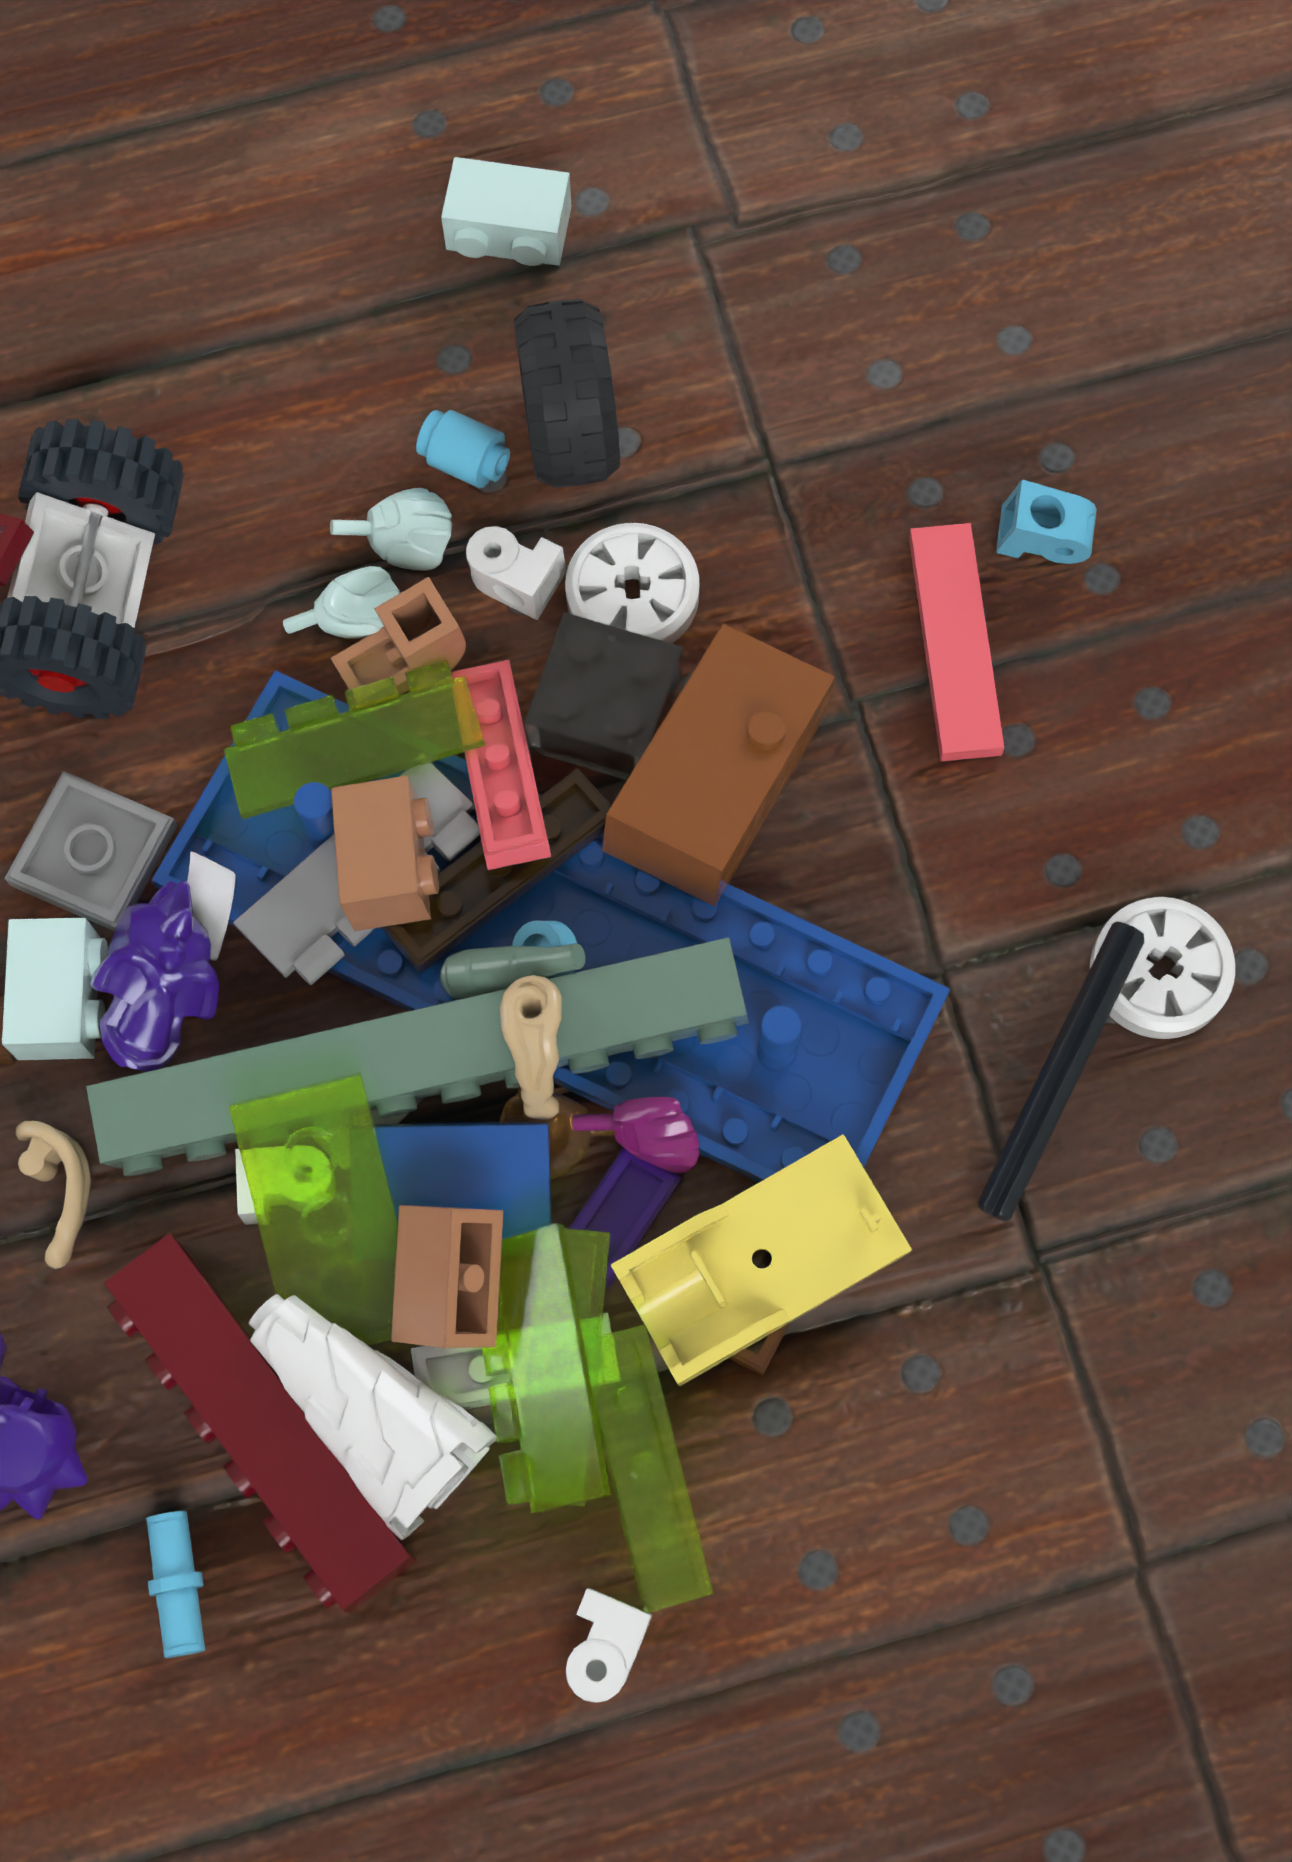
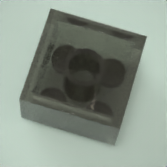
[524,612,683,780]

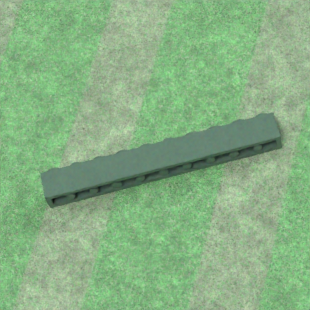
[86,937,749,1176]

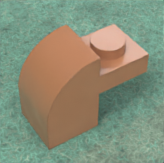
[331,577,466,714]

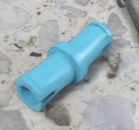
[146,1511,206,1658]

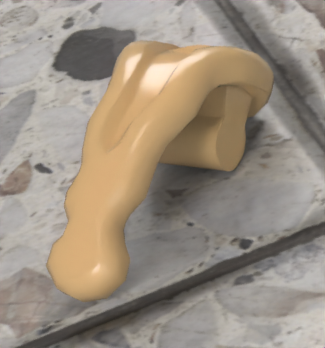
[500,975,562,1120]
[16,1121,92,1269]

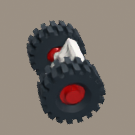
[0,419,184,719]

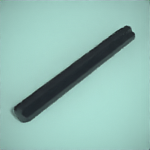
[978,921,1144,1222]

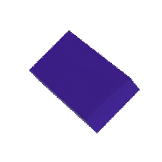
[554,1147,681,1290]

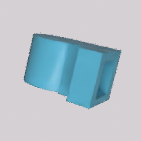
[996,480,1097,564]

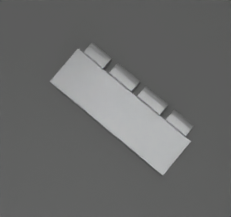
[233,756,480,986]

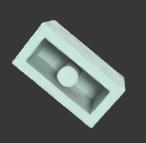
[441,157,572,266]
[2,918,108,1060]

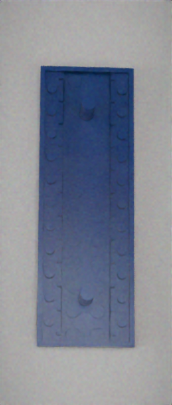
[151,670,950,1183]

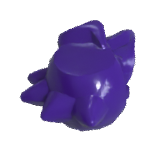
[90,881,219,1072]
[0,1333,88,1519]

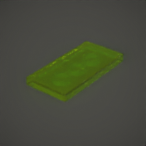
[229,1072,398,1345]

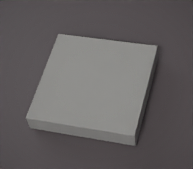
[4,771,178,931]

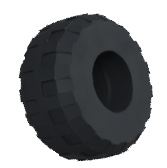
[514,299,621,488]

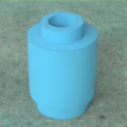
[416,410,510,488]

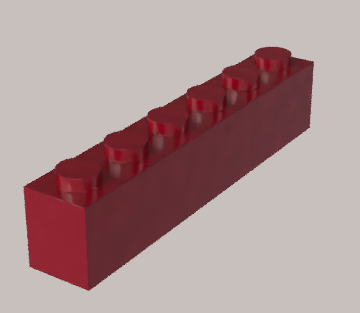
[104,1233,417,1613]

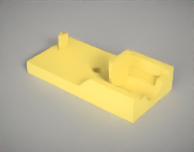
[611,1134,912,1386]

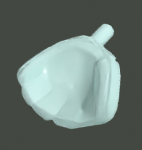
[330,488,453,571]
[283,566,401,639]

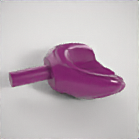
[573,1097,700,1173]

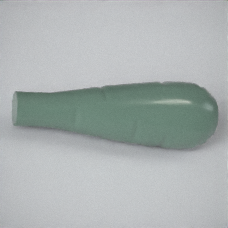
[440,943,585,1000]

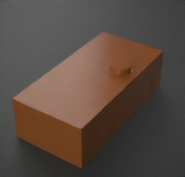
[602,623,835,907]

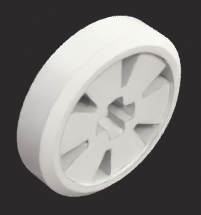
[565,523,700,656]
[1090,897,1235,1039]

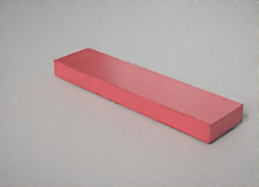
[909,523,1004,762]
[449,660,551,870]

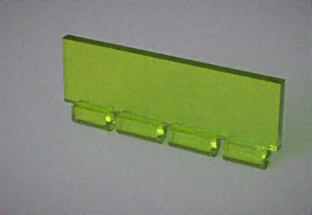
[224,660,485,819]
[482,1224,611,1513]

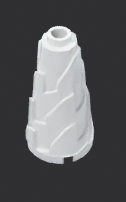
[249,1294,497,1540]

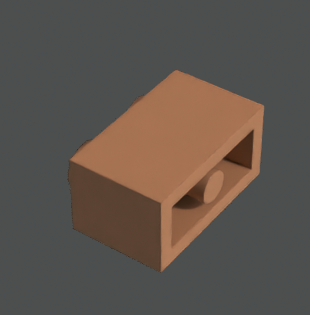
[331,775,439,931]
[391,1205,503,1348]

